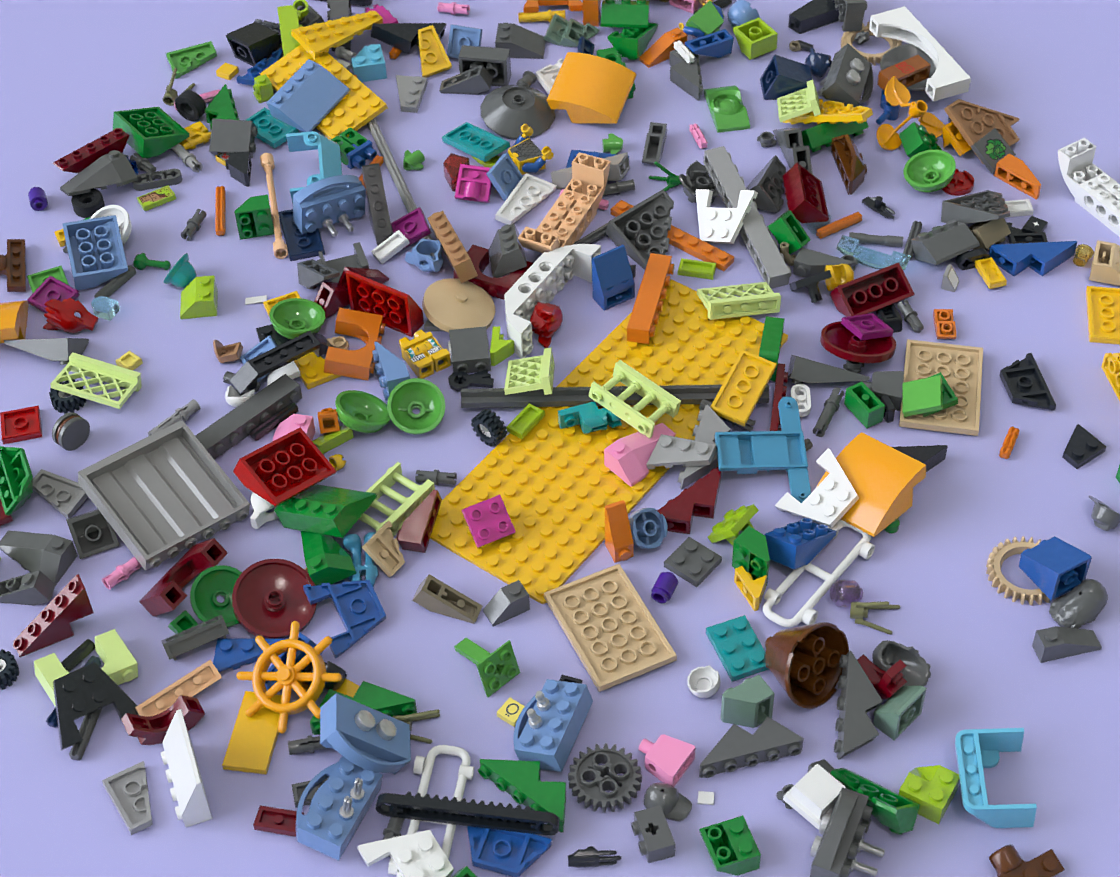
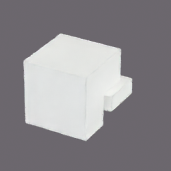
[783,764,846,830]

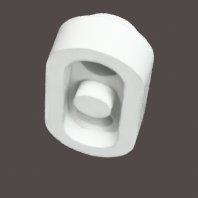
[790,384,811,417]

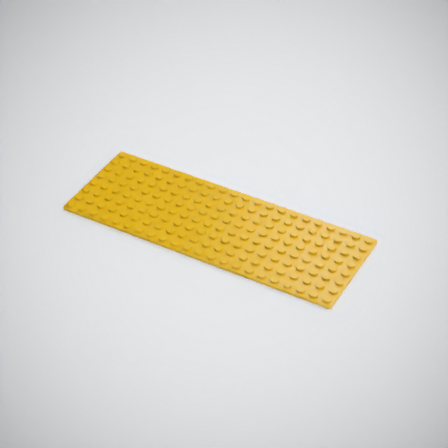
[430,279,788,604]

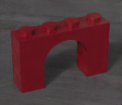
[453,245,533,300]
[139,538,228,616]

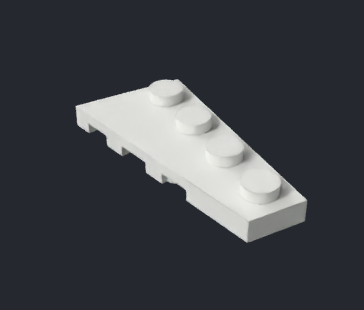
[495,173,557,225]

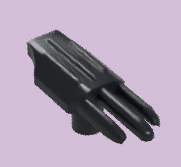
[862,196,895,219]
[568,846,621,867]

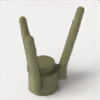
[163,68,195,106]
[850,601,900,635]
[393,709,440,744]

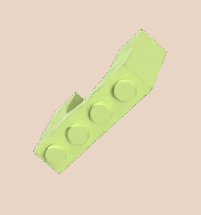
[34,629,138,707]

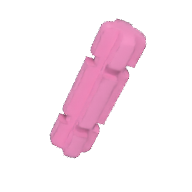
[689,123,708,149]

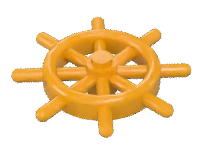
[236,621,342,733]

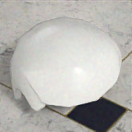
[225,385,255,408]
[687,665,721,698]

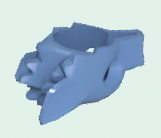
[405,239,443,273]

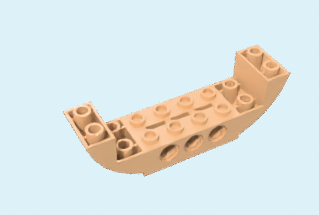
[518,152,611,253]

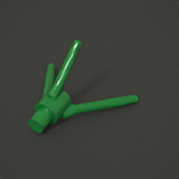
[649,161,682,192]

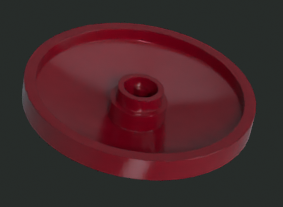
[820,321,896,363]
[232,559,317,639]

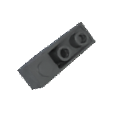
[0,570,56,606]

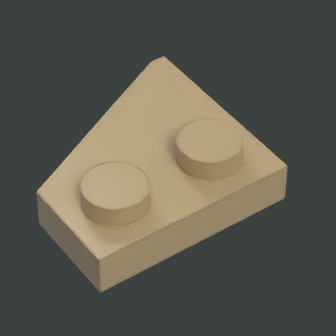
[362,521,405,577]

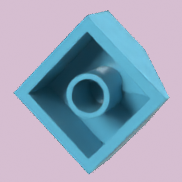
[351,44,387,82]

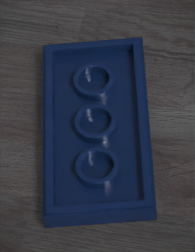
[278,209,325,261]

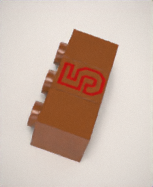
[877,55,931,91]

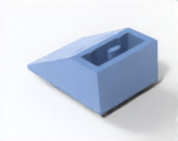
[372,342,410,401]

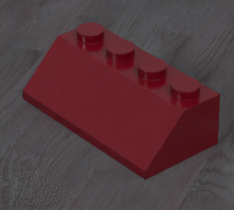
[783,163,829,223]
[830,262,915,317]

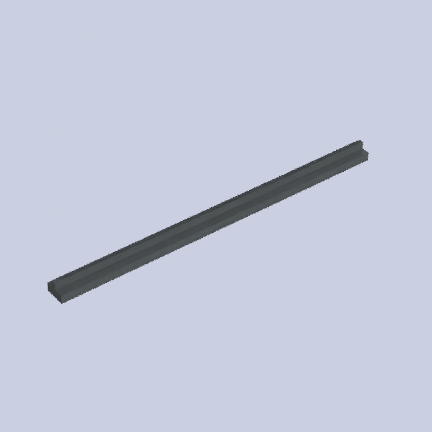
[461,384,769,408]

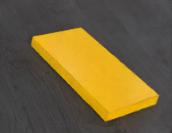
[1086,286,1120,344]
[710,350,777,427]
[222,691,282,774]

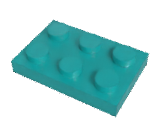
[246,107,299,148]
[706,615,769,682]

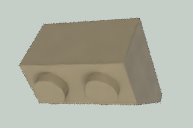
[968,218,1011,251]

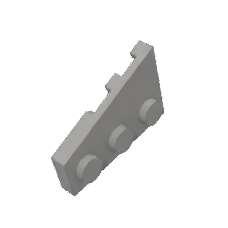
[396,75,428,113]
[646,434,717,469]
[33,469,88,519]
[102,761,153,835]

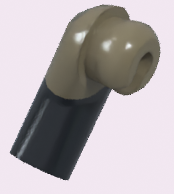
[789,40,813,52]

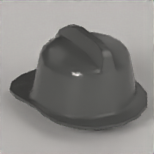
[1089,495,1120,531]

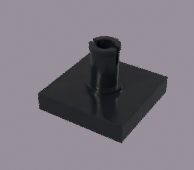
[789,270,832,303]

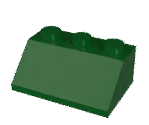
[601,0,650,28]

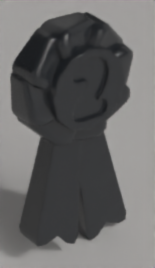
[448,369,494,392]

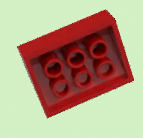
[345,270,424,337]
[233,427,337,506]

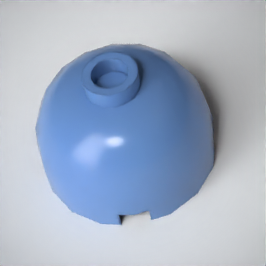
[727,0,759,28]
[629,508,668,549]

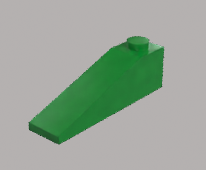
[607,23,658,60]
[301,531,356,586]
[831,768,920,834]

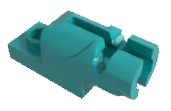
[558,401,622,434]

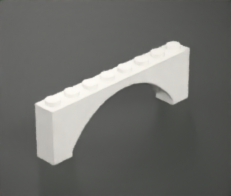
[869,6,971,102]

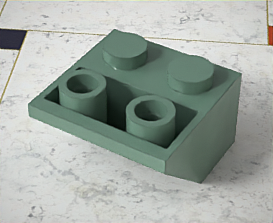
[720,675,775,728]

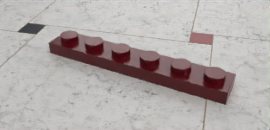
[770,363,788,431]

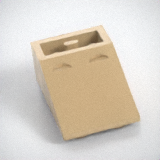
[1089,240,1120,286]

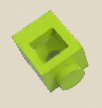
[253,74,274,103]

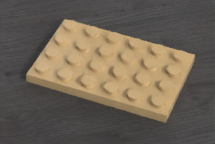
[899,339,983,436]
[544,564,677,692]

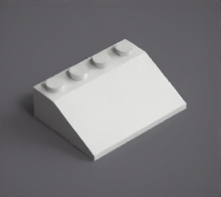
[161,709,212,827]

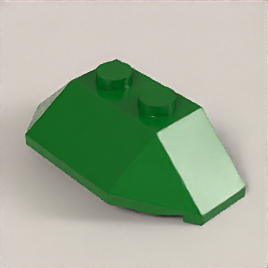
[0,446,33,516]

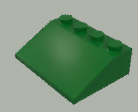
[113,107,190,159]
[274,485,377,538]

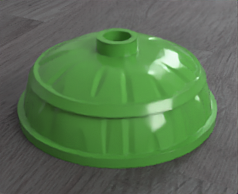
[903,150,956,192]
[270,298,325,339]
[387,378,445,434]
[335,390,390,433]

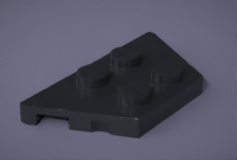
[999,353,1056,411]

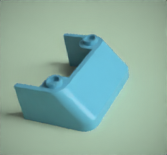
[286,131,342,203]
[955,728,1037,828]

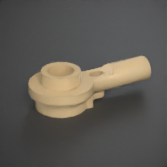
[326,336,349,350]

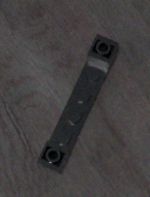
[229,331,333,396]

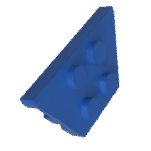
[467,826,552,877]

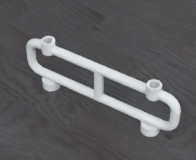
[763,520,875,628]
[388,745,474,877]

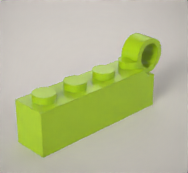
[277,0,309,56]

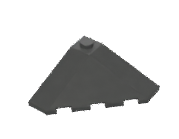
[605,189,674,270]
[941,190,1010,224]

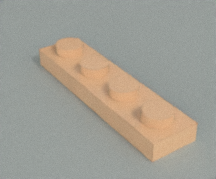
[135,659,222,716]

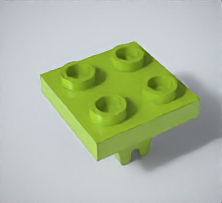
[708,504,759,546]

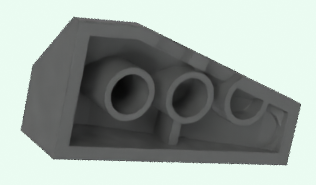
[788,355,870,384]

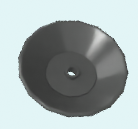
[880,44,936,91]
[480,85,555,139]

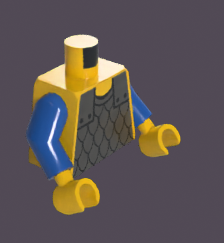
[508,124,554,175]

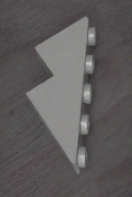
[551,152,630,189]
[678,404,731,489]

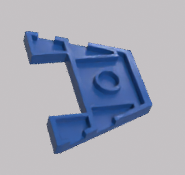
[303,580,386,658]

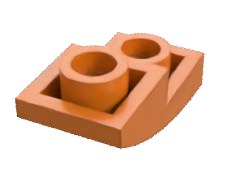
[933,309,956,339]

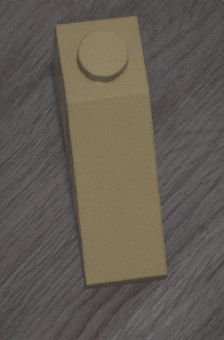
[412,574,483,624]

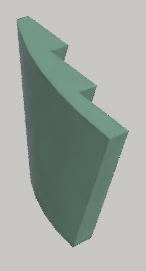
[544,14,600,47]

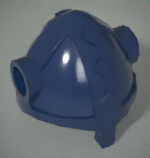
[805,48,832,77]

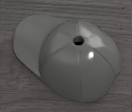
[644,782,692,821]

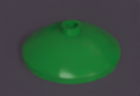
[190,565,242,627]

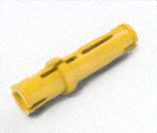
[518,10,566,23]

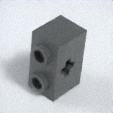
[631,805,675,863]

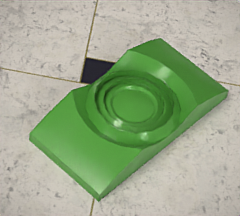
[703,85,750,133]

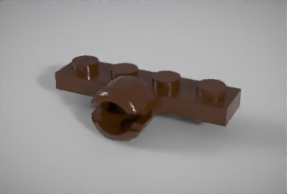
[0,239,26,292]
[989,844,1065,877]

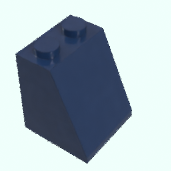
[760,55,812,100]

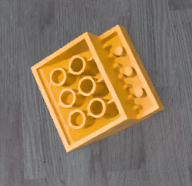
[547,52,637,124]
[0,300,29,343]
[816,432,926,537]

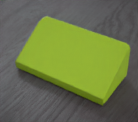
[312,424,354,454]

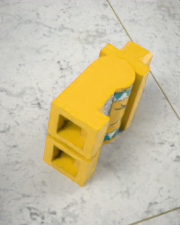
[399,329,451,379]

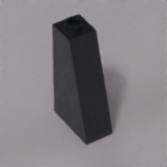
[788,0,840,34]

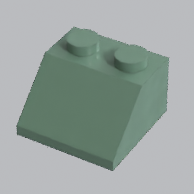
[873,686,927,740]

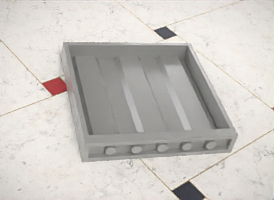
[78,420,250,571]

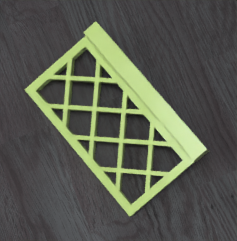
[777,80,821,122]
[697,282,781,320]
[504,347,555,395]
[50,352,142,409]

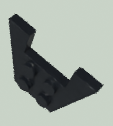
[53,662,139,751]

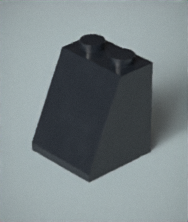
[226,22,282,67]

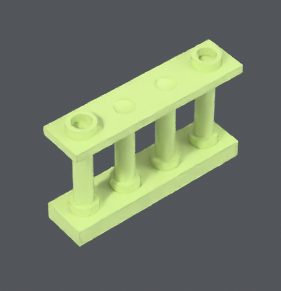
[589,360,681,438]
[359,462,435,537]

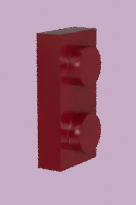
[253,805,304,837]

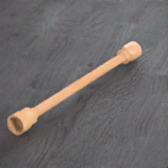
[260,153,288,259]

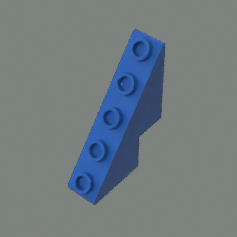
[989,241,1077,276]

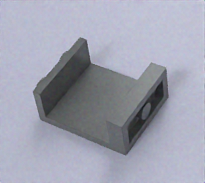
[209,119,258,158]
[317,242,369,283]
[449,326,491,373]

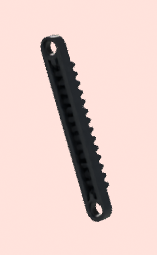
[375,792,560,836]

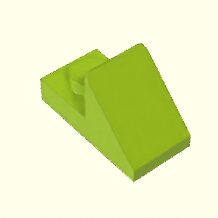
[490,326,515,366]

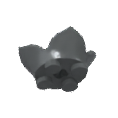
[679,161,719,203]

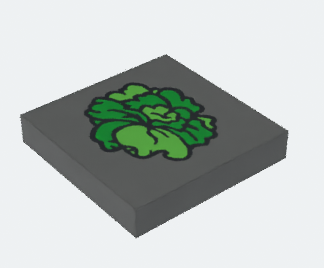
[971,128,1016,173]

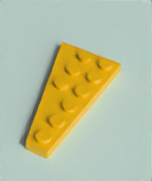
[291,11,383,59]
[783,99,873,124]

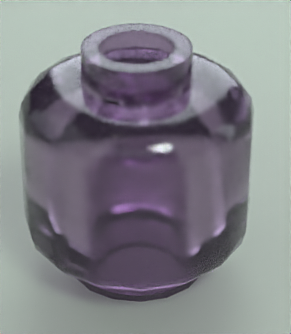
[830,580,863,607]

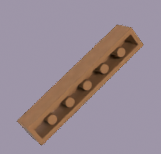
[427,211,478,283]

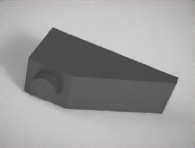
[439,65,492,94]
[793,248,853,278]
[297,259,340,289]
[1032,626,1102,663]

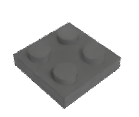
[664,537,722,587]

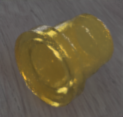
[1073,244,1094,267]

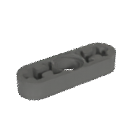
[132,169,182,191]

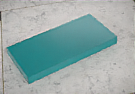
[442,122,510,162]

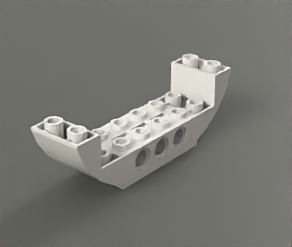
[1058,138,1120,237]
[504,244,601,359]

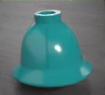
[164,253,197,288]

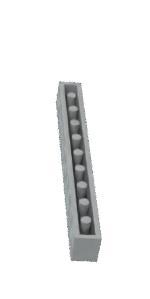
[703,146,791,289]

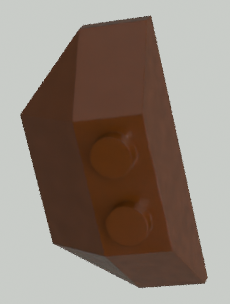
[831,134,867,195]

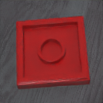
[0,405,42,445]

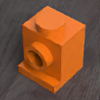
[318,408,340,434]

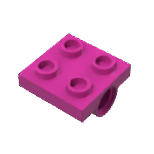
[455,164,492,203]
[462,495,516,548]

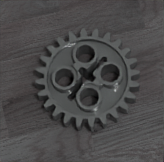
[568,743,642,813]

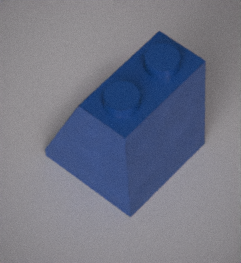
[1018,536,1092,601]

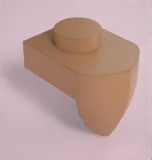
[213,340,243,363]

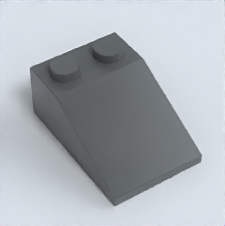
[495,23,546,59]

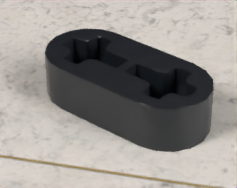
[955,248,990,270]

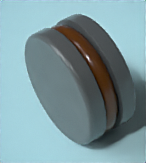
[52,412,90,451]

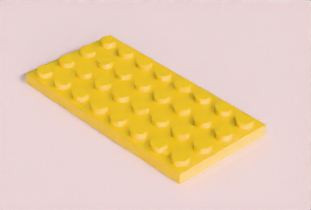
[260,45,388,143]

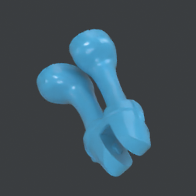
[343,532,378,587]

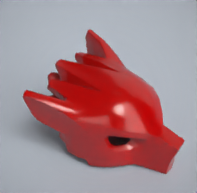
[43,298,99,333]
[530,302,563,348]

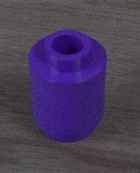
[28,187,48,211]
[651,572,679,604]

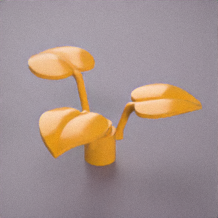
[876,76,945,150]

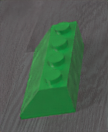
[801,121,869,152]

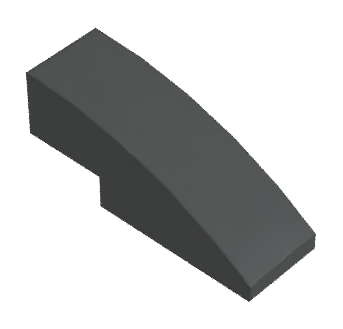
[642,122,667,164]

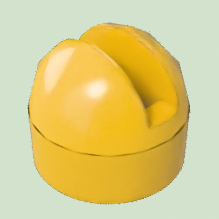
[329,454,346,471]

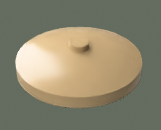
[422,278,495,333]

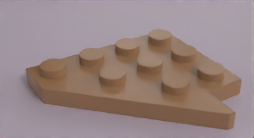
[944,99,1020,164]

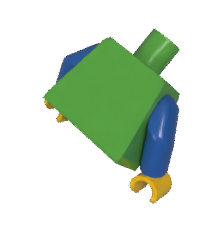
[679,0,724,38]

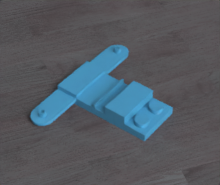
[714,396,811,503]

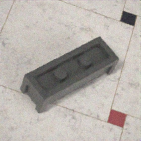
[161,615,230,661]

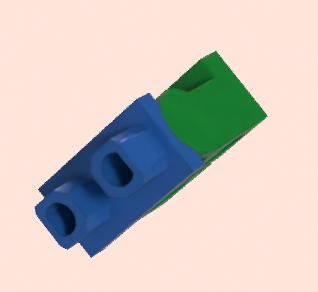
[331,127,377,169]

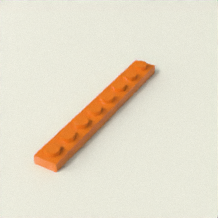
[610,200,734,271]

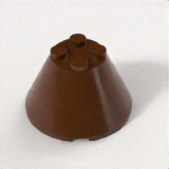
[765,622,849,709]

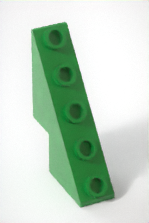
[205,84,239,129]
[310,681,417,735]
[478,759,566,832]

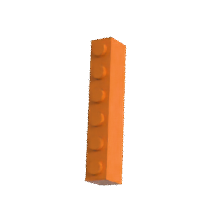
[627,253,674,344]

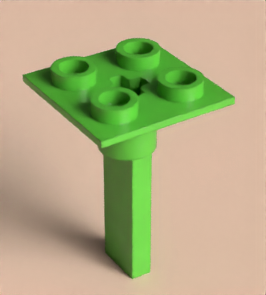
[454,638,520,697]

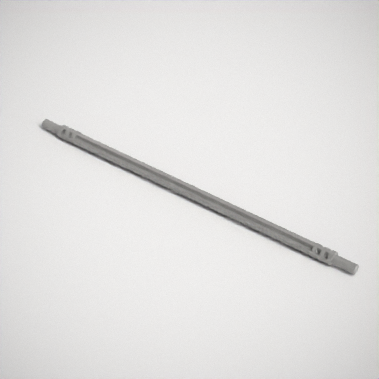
[367,118,434,260]

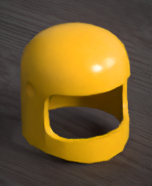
[825,264,854,291]

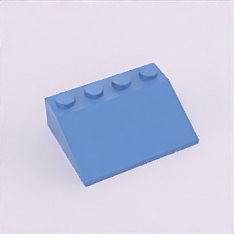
[267,59,350,132]
[62,215,128,290]

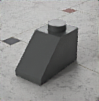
[483,580,530,627]

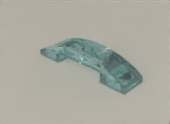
[836,235,911,270]

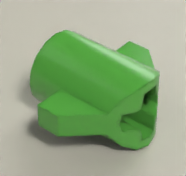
[602,133,623,154]
[403,150,425,171]

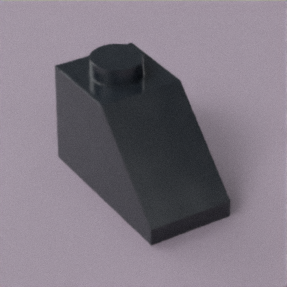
[226,152,252,187]

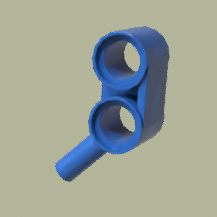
[876,90,900,125]

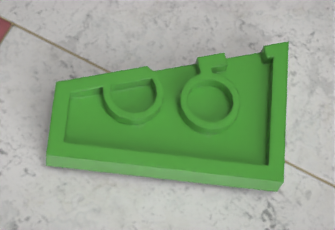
[166,41,217,79]

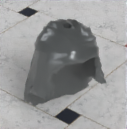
[1049,579,1108,628]
[872,640,931,686]

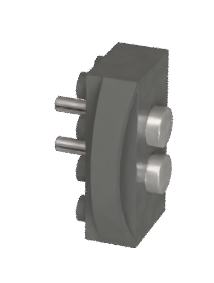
[817,44,873,107]
[810,787,885,877]

